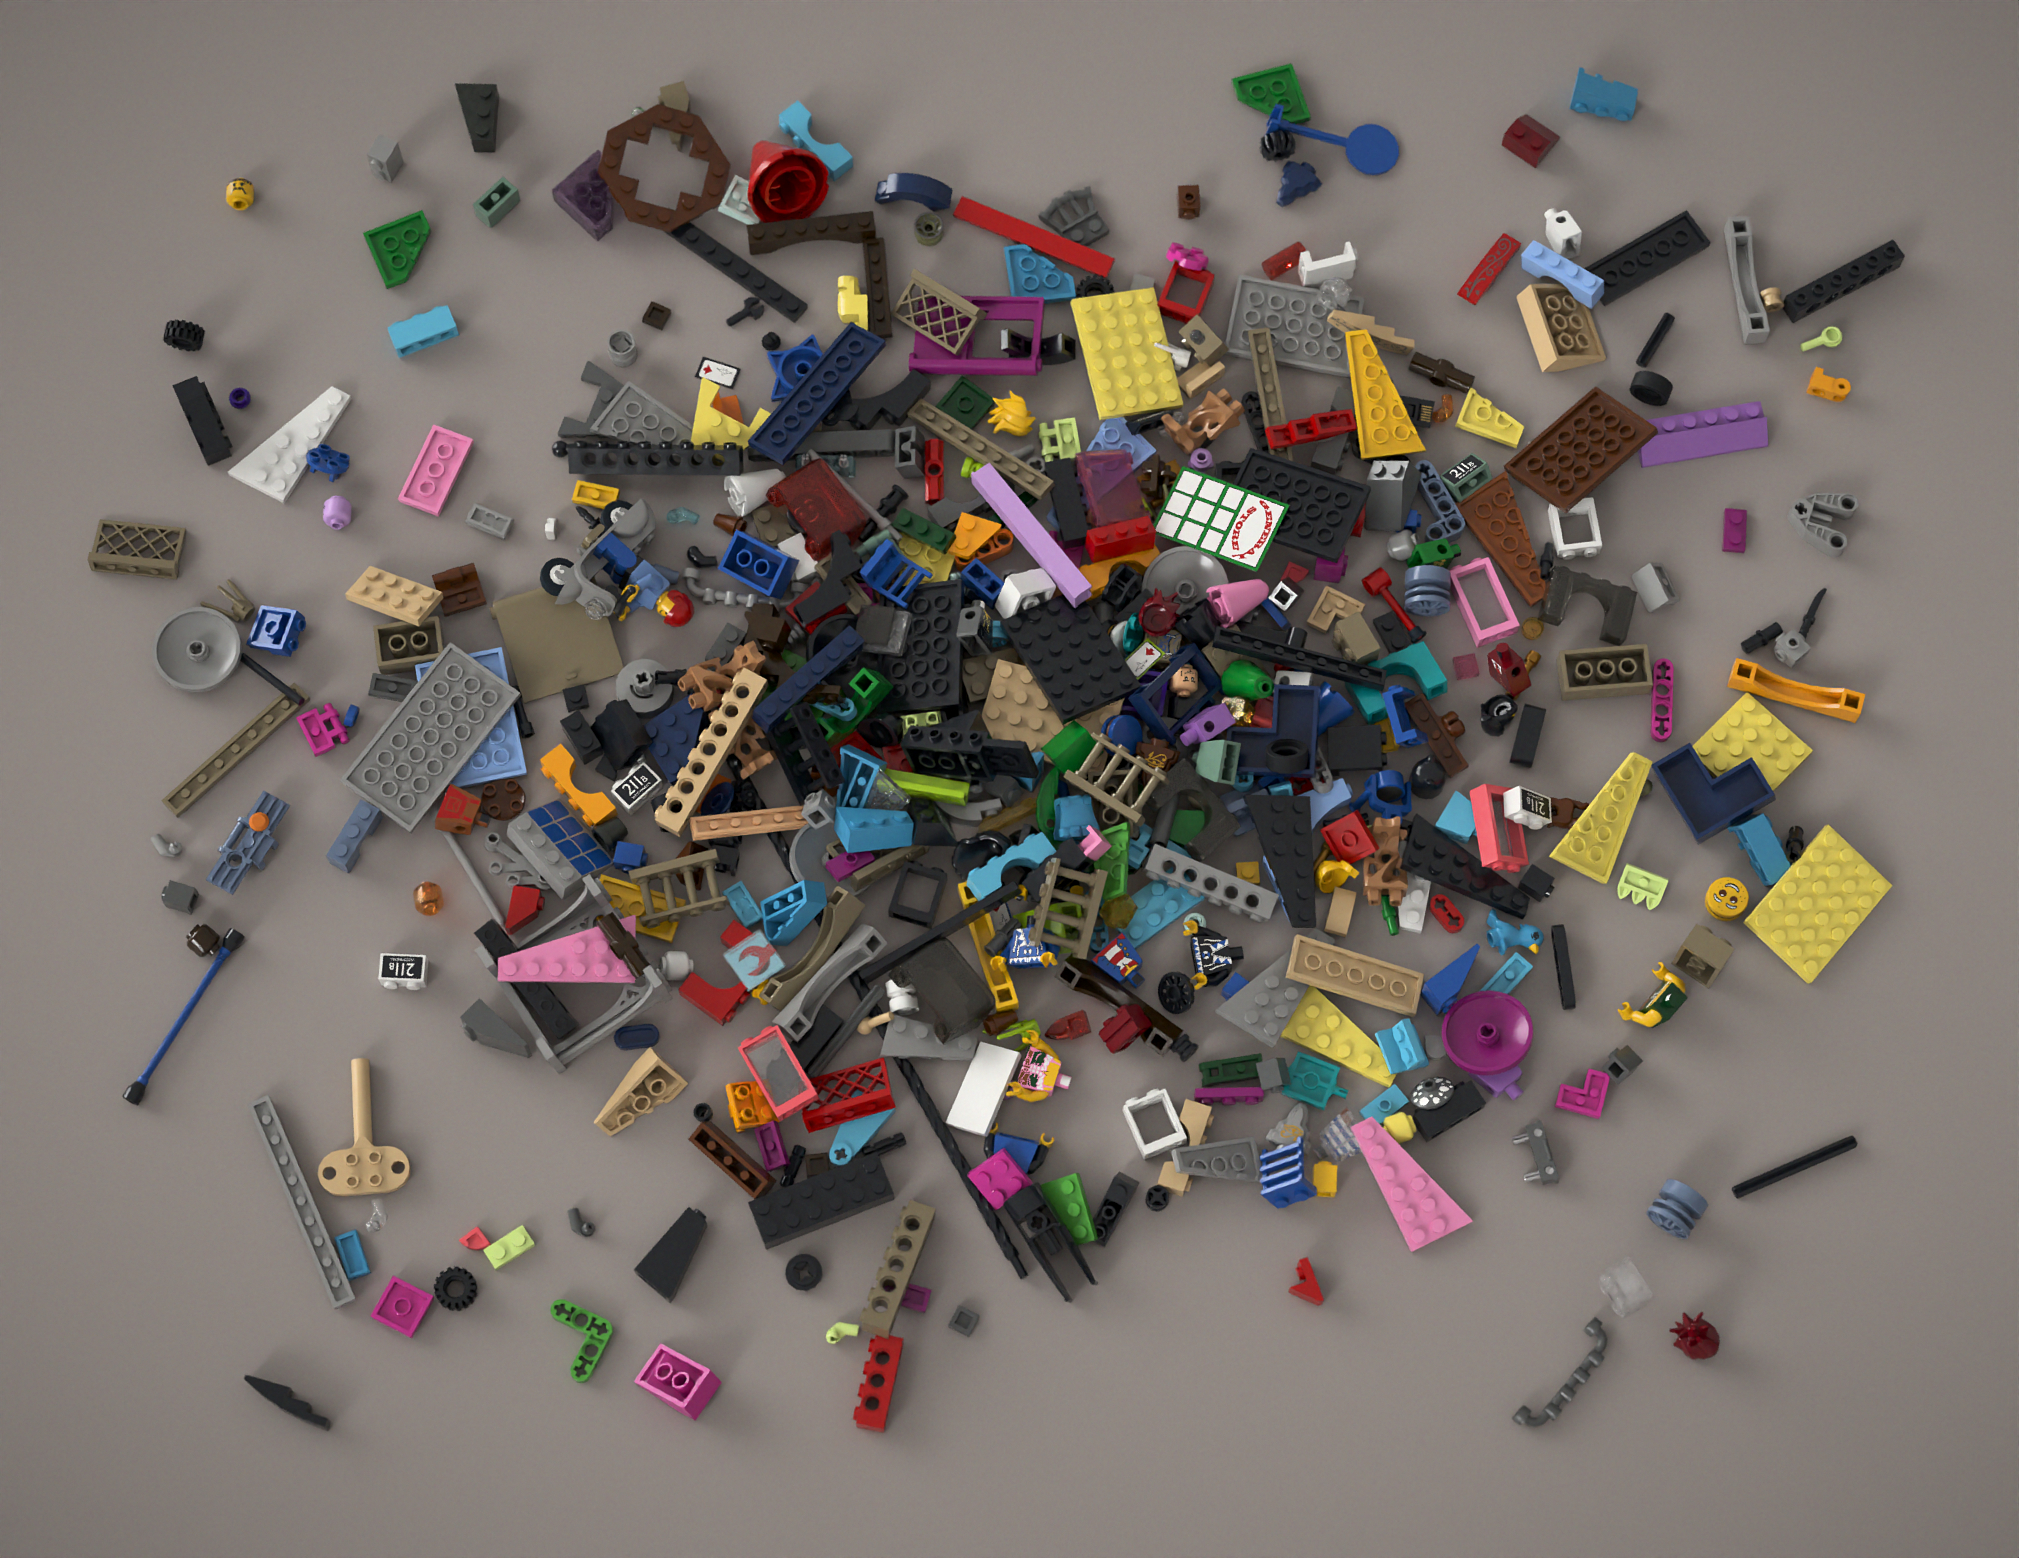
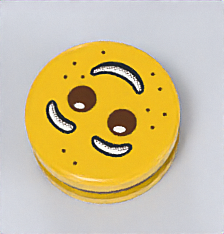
[1705,877,1749,921]

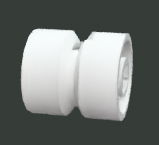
[885,977,919,1016]

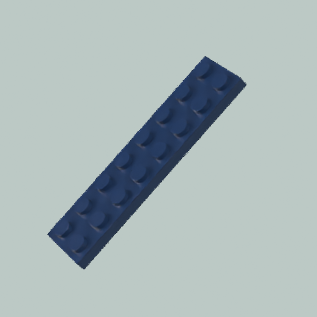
[748,322,886,465]

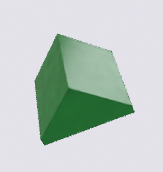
[1041,720,1104,775]

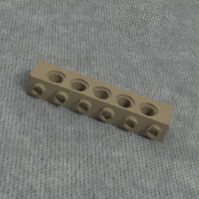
[859,1200,936,1339]

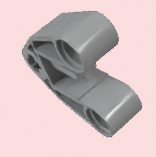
[1788,493,1859,558]

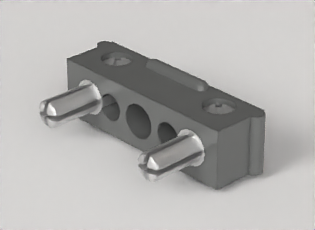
[1512,1120,1559,1185]

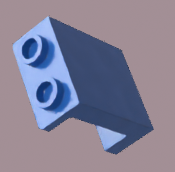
[1382,685,1429,748]

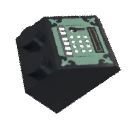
[907,798,958,847]

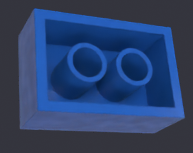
[718,529,800,600]

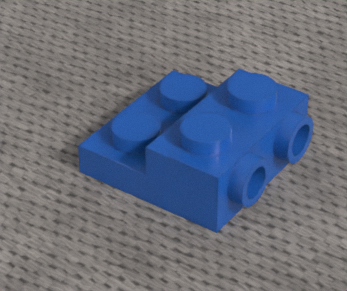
[246,605,306,657]

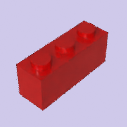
[1085,516,1156,563]

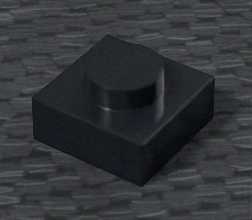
[562,684,589,712]

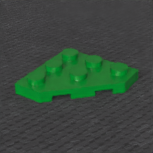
[1232,63,1311,124]
[363,210,431,289]

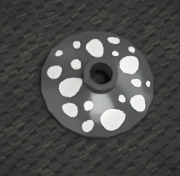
[1410,1077,1455,1110]

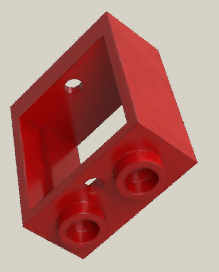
[1157,261,1215,324]

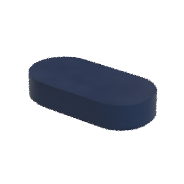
[614,1024,660,1050]

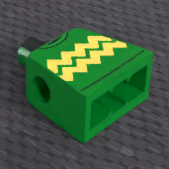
[1406,538,1461,569]

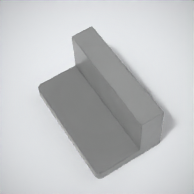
[1631,562,1680,613]

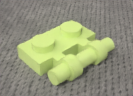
[1038,417,1082,462]

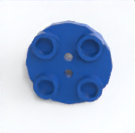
[306,444,350,482]

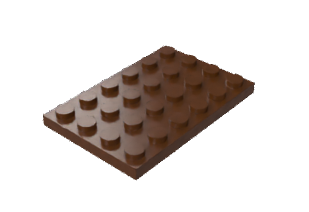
[1504,386,1658,514]

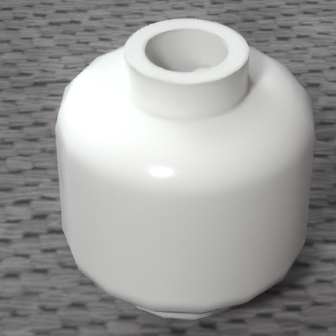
[659,951,693,981]

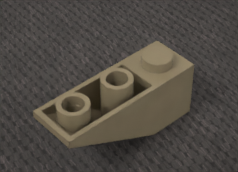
[657,81,691,151]

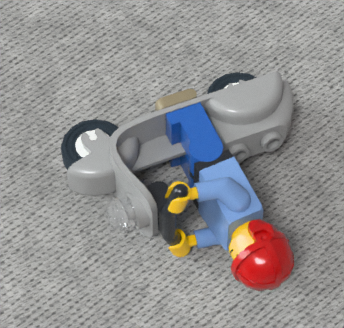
[540,498,694,627]

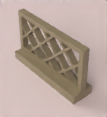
[891,268,988,356]
[87,519,187,580]
[826,807,929,892]

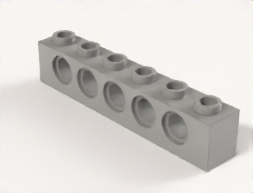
[1142,844,1279,923]

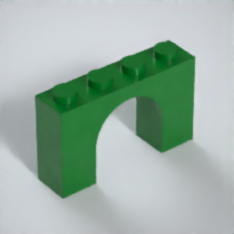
[816,667,894,749]

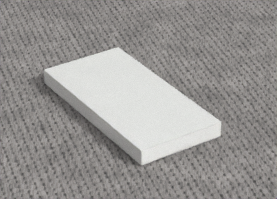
[946,1041,1022,1137]

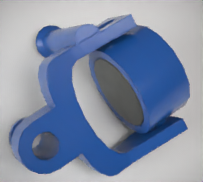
[1349,770,1412,825]

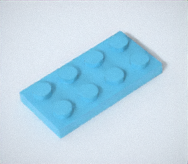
[1106,867,1205,950]

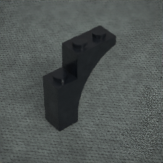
[848,369,931,430]
[793,529,863,629]

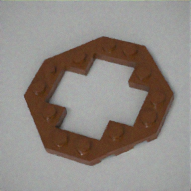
[597,104,731,233]

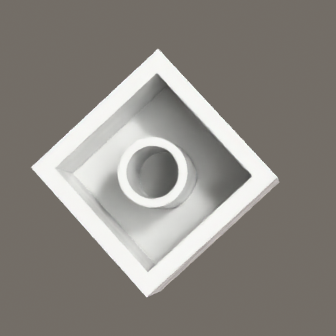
[995,568,1056,619]

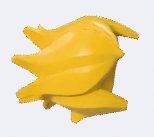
[988,390,1036,437]

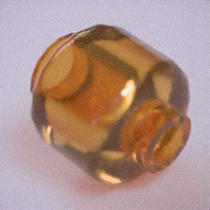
[413,881,444,916]

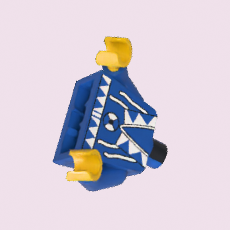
[990,915,1061,972]

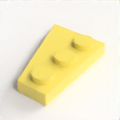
[1455,387,1524,448]

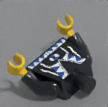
[1183,920,1244,990]

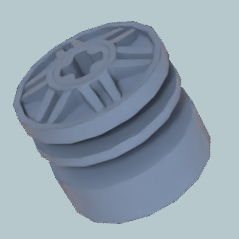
[1404,565,1451,617]
[1646,1179,1708,1239]

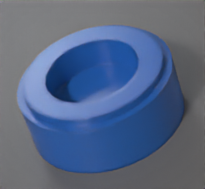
[344,704,360,727]

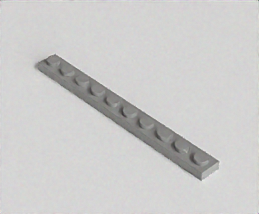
[247,1095,356,1310]

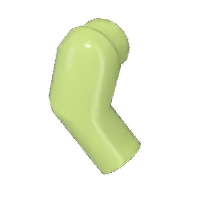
[826,1322,859,1344]

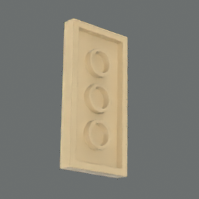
[345,566,443,626]

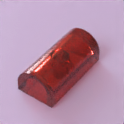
[1262,241,1306,281]

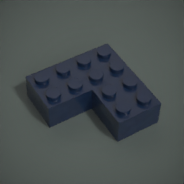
[1227,684,1321,778]
[1651,743,1776,845]

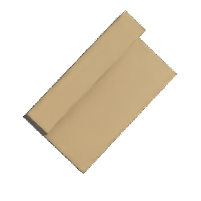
[1177,361,1225,400]

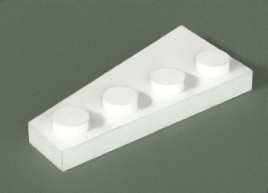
[1395,841,1431,933]

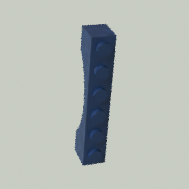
[752,625,865,734]

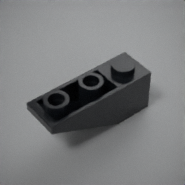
[1093,1172,1140,1247]

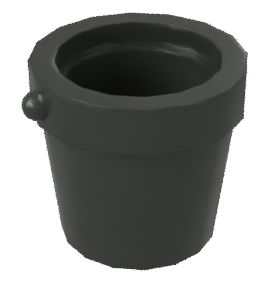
[591,817,628,853]

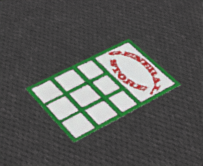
[1153,466,1289,572]

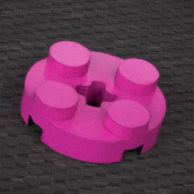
[1166,242,1209,270]

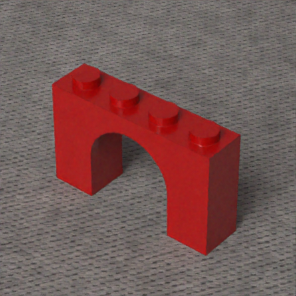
[679,920,778,1026]

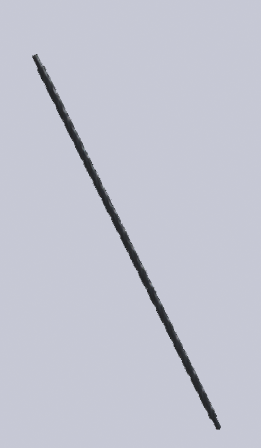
[681,669,1029,1280]

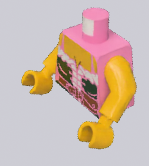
[1006,1030,1072,1102]

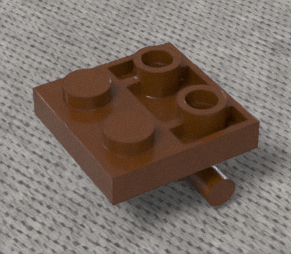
[432,563,487,617]

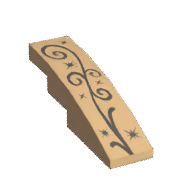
[1327,310,1415,355]

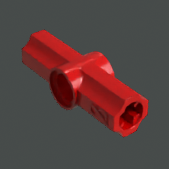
[925,439,944,506]

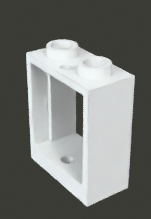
[1548,497,1602,560]
[1123,1088,1187,1160]

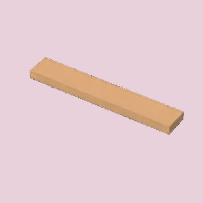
[689,805,809,841]

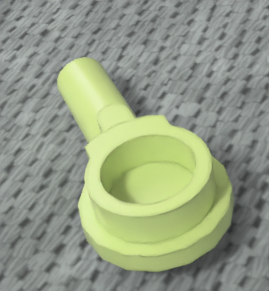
[1800,326,1842,352]

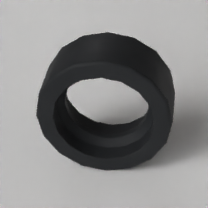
[1629,371,1673,406]
[1265,739,1308,774]

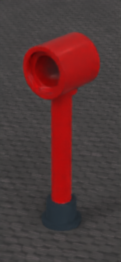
[1362,567,1427,644]

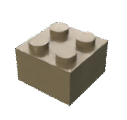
[1332,611,1380,665]

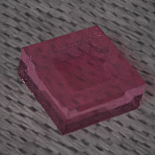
[1452,653,1480,680]

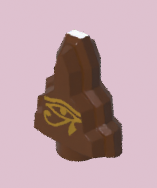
[1136,738,1181,790]

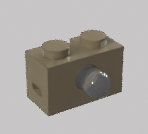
[1179,315,1230,367]

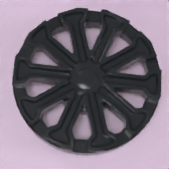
[1158,971,1195,1014]

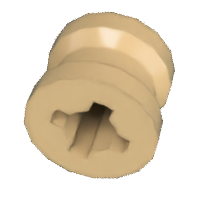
[1760,287,1784,312]

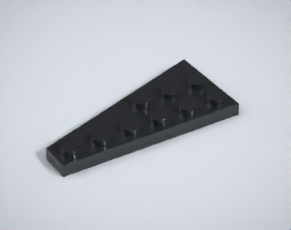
[1243,795,1316,928]

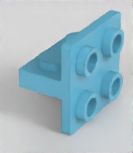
[1375,1018,1429,1074]

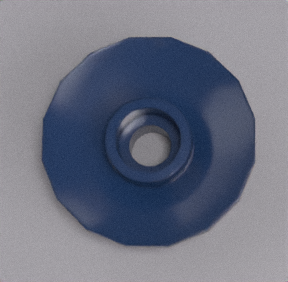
[701,782,734,816]

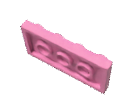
[398,424,474,517]

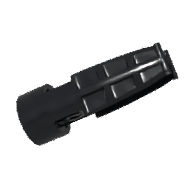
[1003,1182,1098,1303]

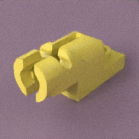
[838,276,868,331]

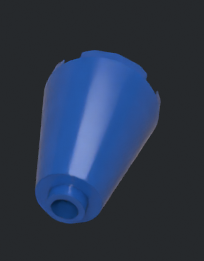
[1318,681,1355,736]

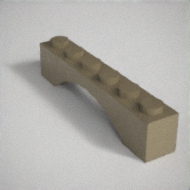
[759,886,866,1012]

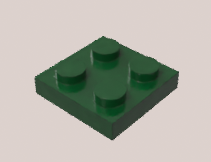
[935,376,995,430]

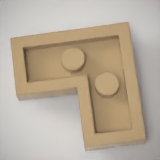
[1306,585,1365,634]

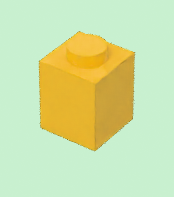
[1312,1161,1337,1197]

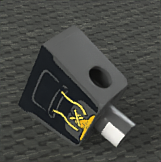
[956,600,993,657]

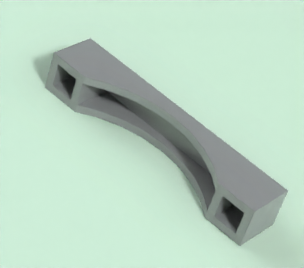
[1724,216,1770,344]
[772,923,887,1042]

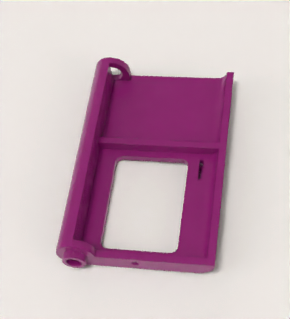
[909,295,1045,376]

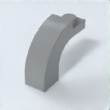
[933,777,1002,827]

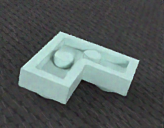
[718,175,761,225]

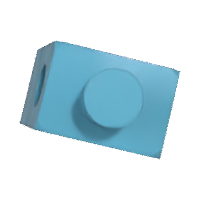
[1435,791,1477,844]

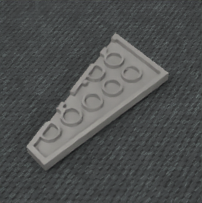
[590,381,723,463]
[1215,928,1335,1048]

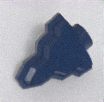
[1276,161,1322,207]

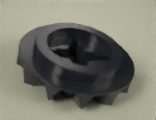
[730,779,756,813]
[785,1254,822,1291]

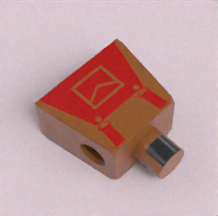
[435,784,491,835]

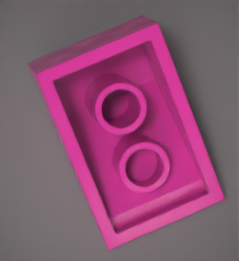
[634,1343,722,1421]

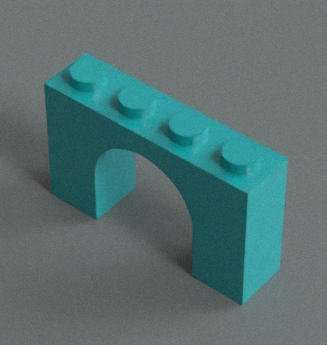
[1345,641,1447,725]

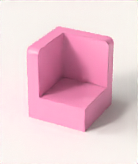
[1080,825,1112,861]

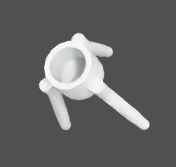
[1154,343,1191,371]

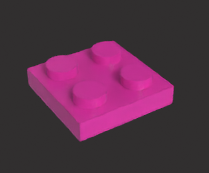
[968,1148,1033,1210]
[370,1276,434,1339]

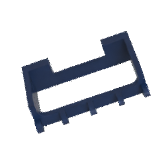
[1128,643,1225,745]

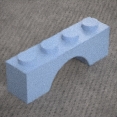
[1521,240,1604,309]

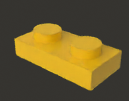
[572,480,620,509]

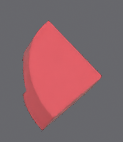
[1280,561,1309,583]
[459,1226,491,1250]

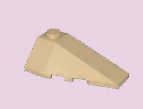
[594,1047,688,1136]

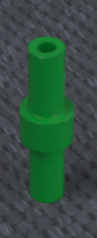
[1381,896,1399,936]

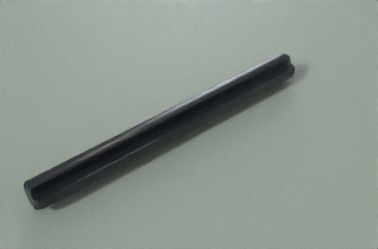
[1732,1135,1858,1198]

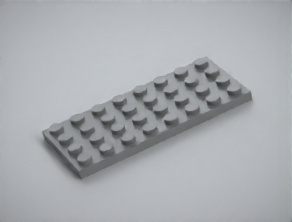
[340,642,521,833]

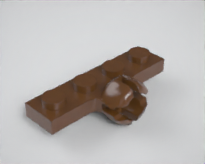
[1405,693,1469,778]

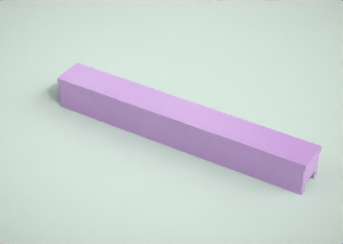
[971,463,1092,608]

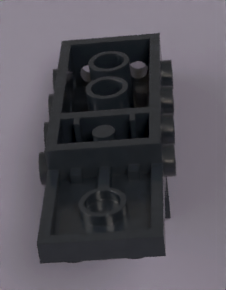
[901,710,1039,782]

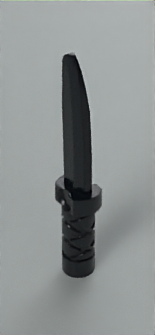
[1799,588,1827,639]

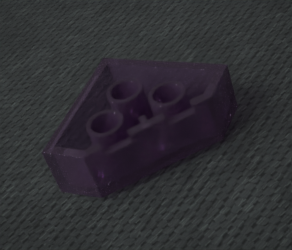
[552,150,614,242]

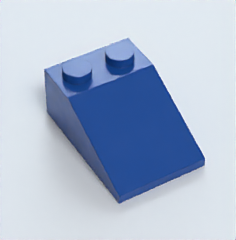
[1420,943,1480,1016]

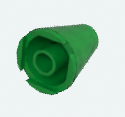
[1221,659,1274,703]

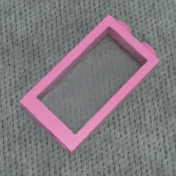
[1449,557,1520,648]

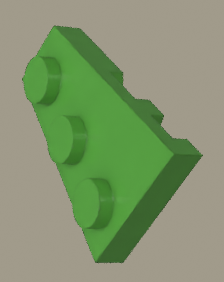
[1094,822,1130,901]
[1040,1173,1098,1246]

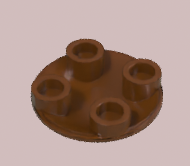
[481,779,525,821]

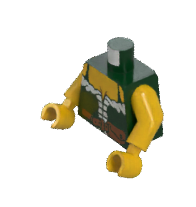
[1617,962,1688,1028]

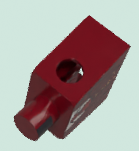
[1487,642,1532,697]

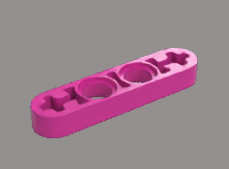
[1650,658,1674,742]

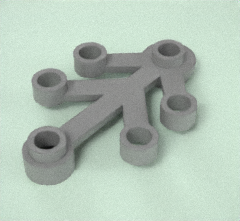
[484,832,552,891]

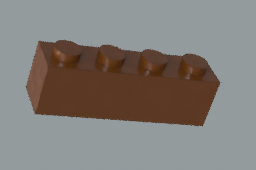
[688,1121,777,1199]

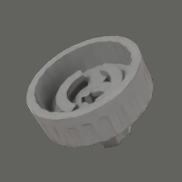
[615,659,674,718]

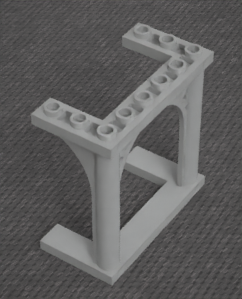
[475,874,673,1074]

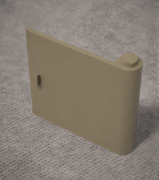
[489,576,623,704]

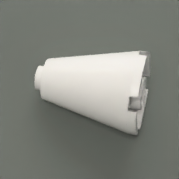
[724,469,787,517]

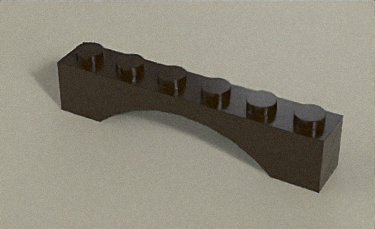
[747,211,876,255]
[1054,953,1183,1057]

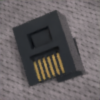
[1400,396,1435,428]

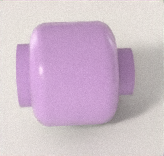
[323,496,352,529]

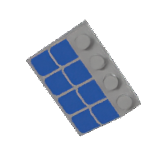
[507,798,614,900]

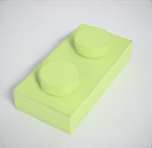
[483,1225,535,1270]

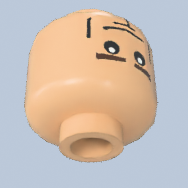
[1169,664,1198,697]

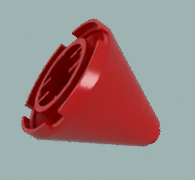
[748,141,829,223]

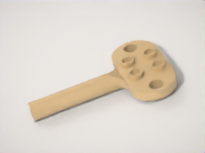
[318,1058,411,1196]

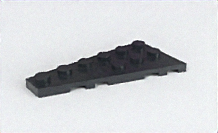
[1400,813,1530,920]

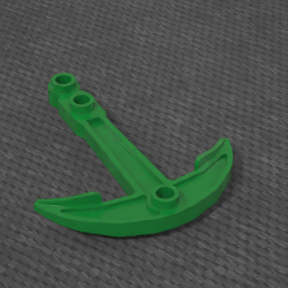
[1036,766,1162,851]

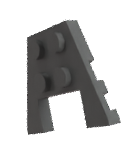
[558,361,624,438]

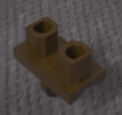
[1140,454,1177,499]

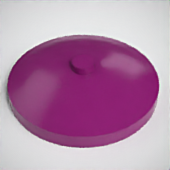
[1442,991,1534,1076]

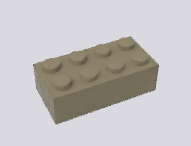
[1556,644,1653,701]

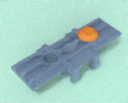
[206,790,290,895]

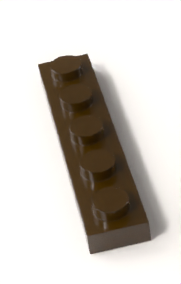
[863,237,893,338]

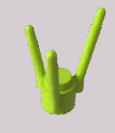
[982,1019,1041,1052]

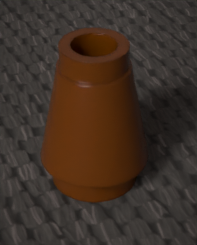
[713,513,747,536]
[983,1009,1018,1036]

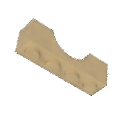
[1157,1099,1214,1197]

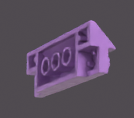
[1638,401,1768,468]

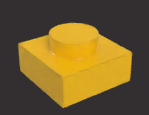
[1236,861,1260,885]

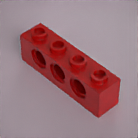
[853,1335,904,1433]

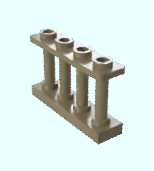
[1063,732,1170,827]
[628,849,730,928]
[1028,858,1108,960]

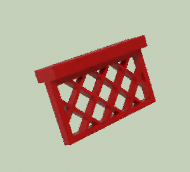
[797,1057,896,1133]

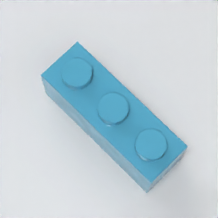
[387,305,459,358]

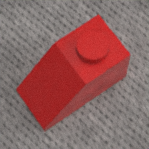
[505,886,545,935]

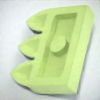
[1617,863,1669,910]

